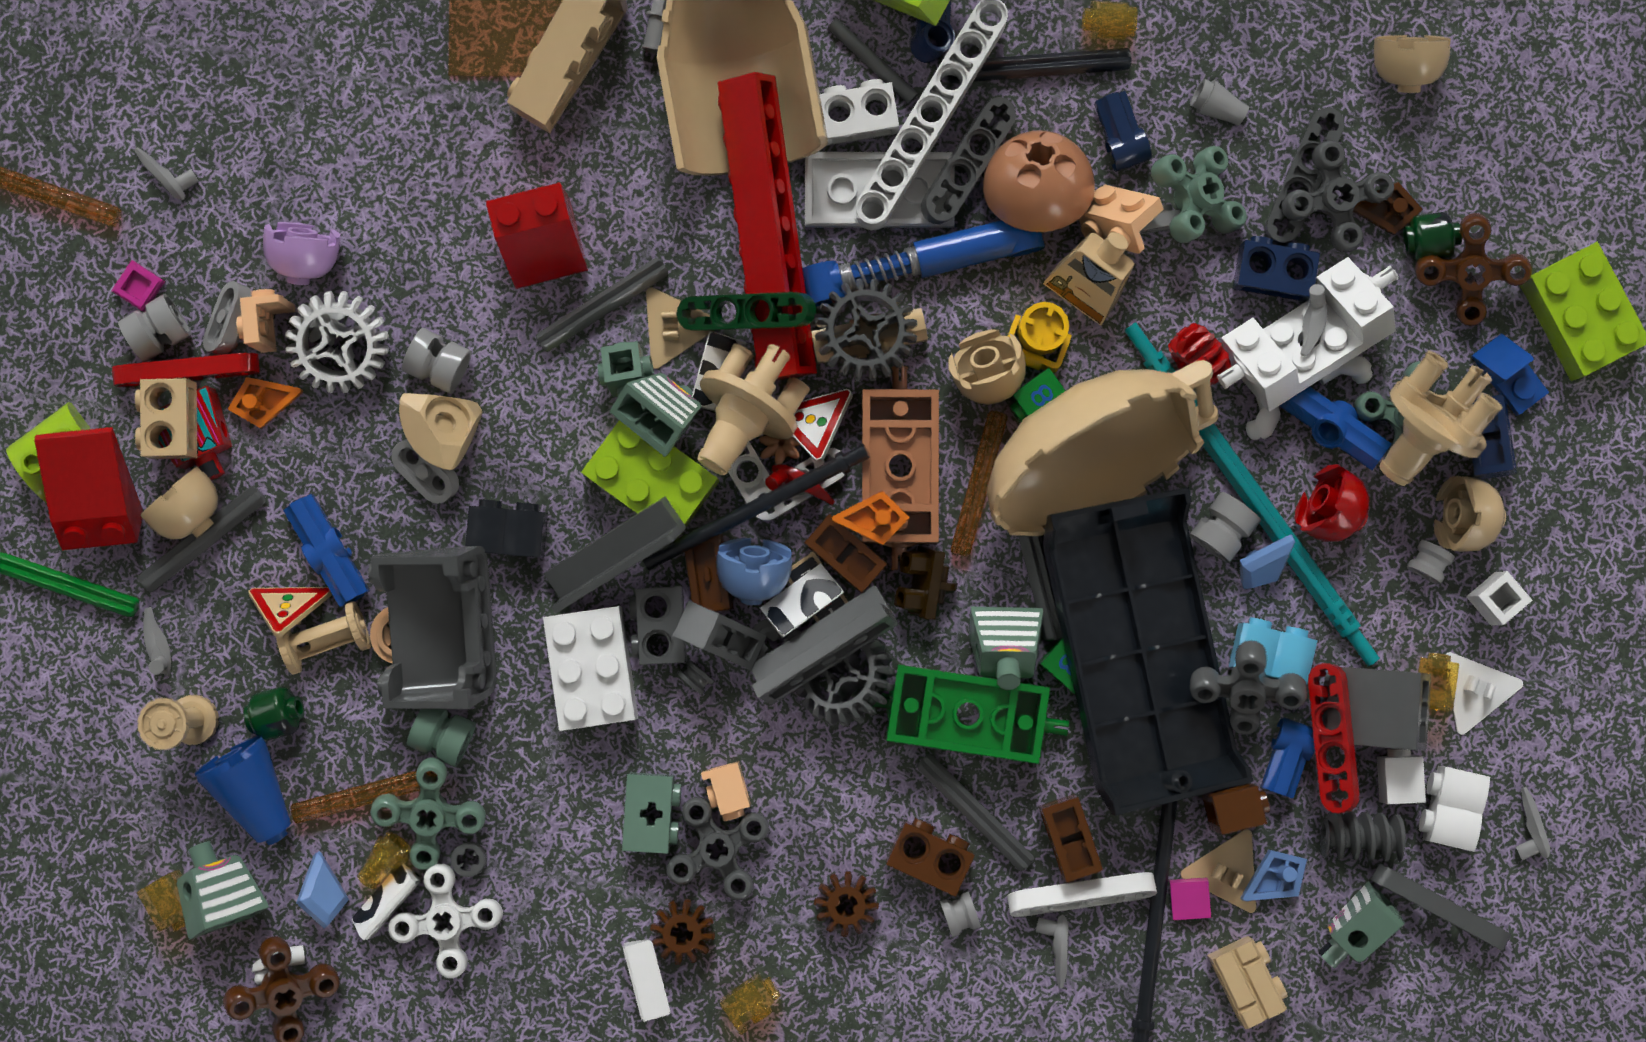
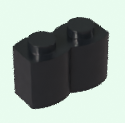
[465,499,548,558]

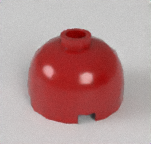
[1294,464,1369,542]

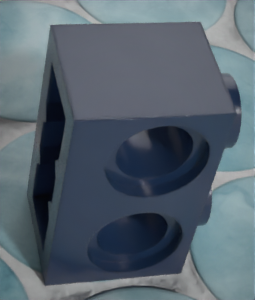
[1232,236,1320,302]
[1472,394,1517,480]

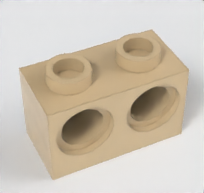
[135,378,197,459]

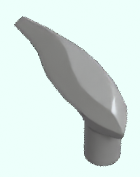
[134,147,199,200]
[1300,284,1328,356]
[143,607,171,677]
[1516,787,1550,861]
[1036,915,1069,988]

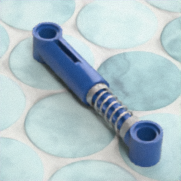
[802,220,1046,307]

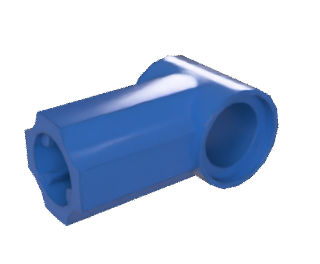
[1260,717,1315,799]

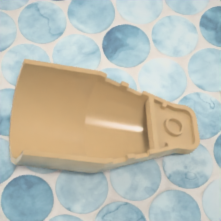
[657,0,828,176]

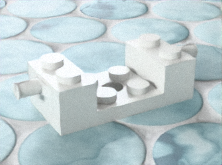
[1217,257,1398,412]

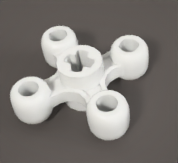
[388,864,503,978]

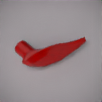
[765,465,835,506]

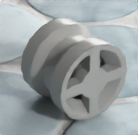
[1407,540,1455,585]
[940,891,981,938]

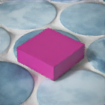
[111,260,166,312]
[1169,877,1211,920]

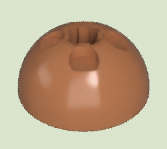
[983,130,1095,232]

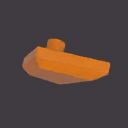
[228,377,303,429]
[832,491,910,545]

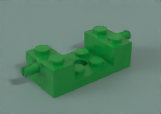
[874,664,1069,764]

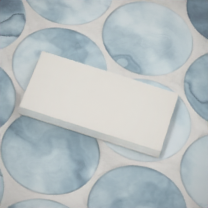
[805,152,954,228]

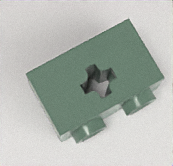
[622,772,681,854]

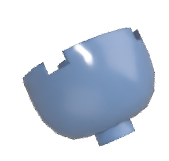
[716,538,792,605]

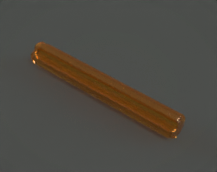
[0,167,122,227]
[950,411,1008,557]
[290,770,437,823]

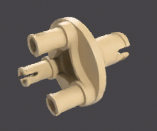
[697,343,810,476]
[1379,351,1502,486]

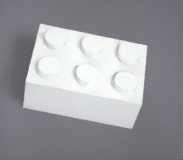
[543,606,638,731]

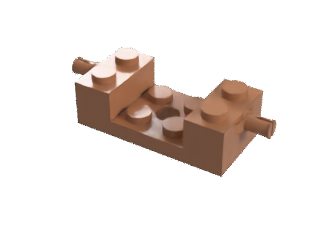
[861,366,939,570]

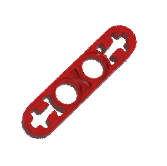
[112,353,260,387]
[1308,663,1359,813]

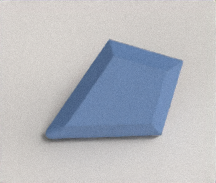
[1240,535,1295,589]
[1241,850,1307,901]
[296,851,349,928]

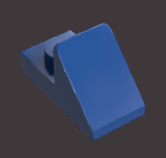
[1471,333,1549,416]

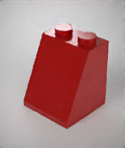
[485,182,588,289]

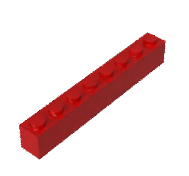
[717,72,817,380]

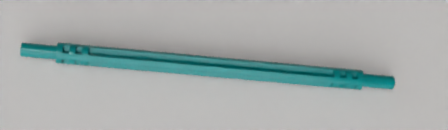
[1124,322,1380,666]

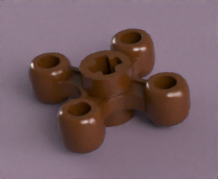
[1415,213,1533,326]
[223,936,340,1042]

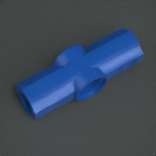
[1280,386,1392,470]
[283,494,370,608]

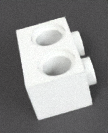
[820,79,899,146]

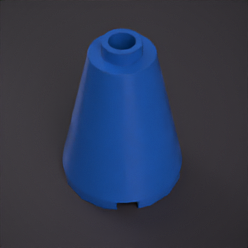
[194,736,291,845]

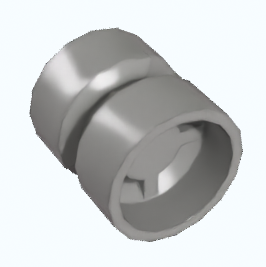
[118,294,192,362]
[402,328,472,394]
[1190,492,1261,563]

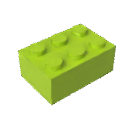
[1520,241,1646,381]
[581,420,720,540]

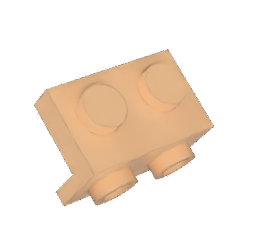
[1079,184,1164,254]
[236,289,296,353]

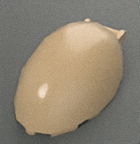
[986,360,1219,536]

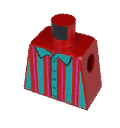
[158,385,232,481]

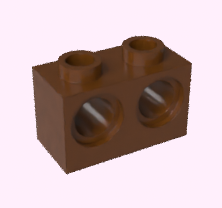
[804,514,887,593]
[1202,783,1270,835]
[1038,794,1103,883]
[885,817,975,897]

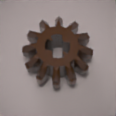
[814,870,879,937]
[650,899,715,965]

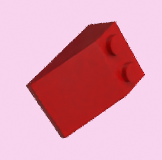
[34,427,143,550]

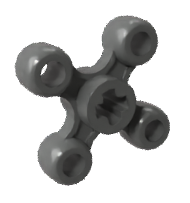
[1282,140,1394,253]
[1190,640,1307,735]
[666,797,769,901]

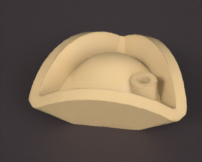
[399,393,482,470]

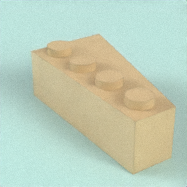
[507,0,628,134]

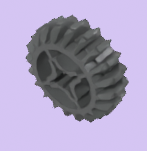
[815,279,917,382]
[795,639,896,727]

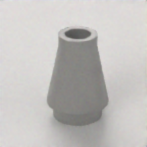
[1190,79,1249,126]

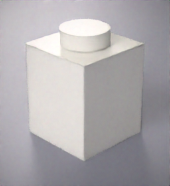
[1466,571,1533,625]
[1377,748,1426,804]

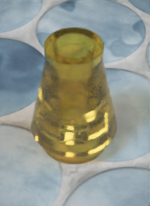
[357,832,411,889]

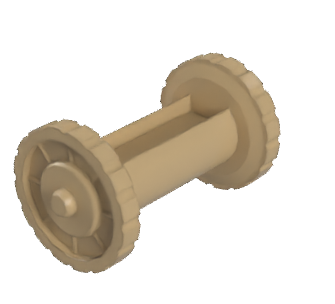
[276,601,371,675]
[138,695,219,750]

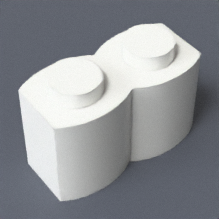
[1419,766,1490,852]

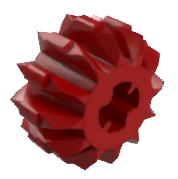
[1168,323,1232,385]

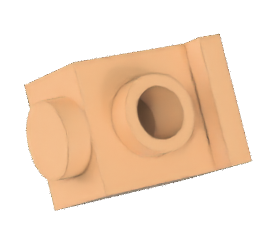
[701,761,751,821]

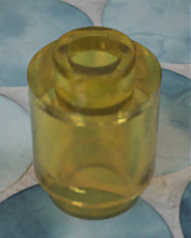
[1082,1,1138,40]

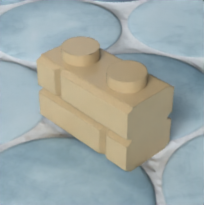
[1207,936,1288,1029]

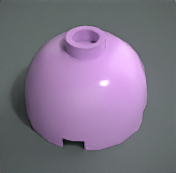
[263,222,340,285]

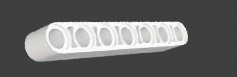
[856,0,1008,230]

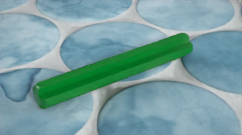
[0,552,139,617]

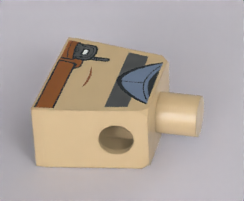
[1043,232,1134,325]

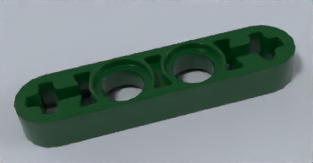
[677,292,816,331]

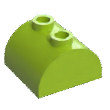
[6,402,91,503]

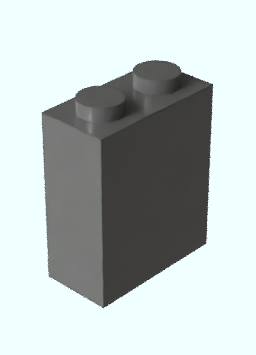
[1322,667,1432,751]

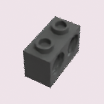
[629,586,687,665]
[673,601,766,670]

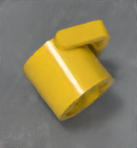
[1008,302,1072,373]

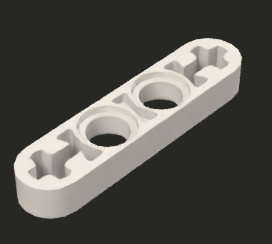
[1007,872,1157,917]

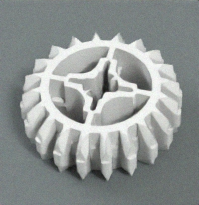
[285,291,389,393]

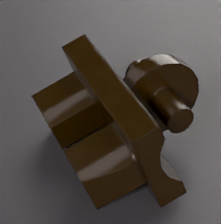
[894,546,958,620]

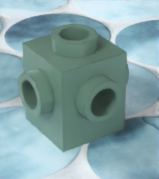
[598,341,654,397]

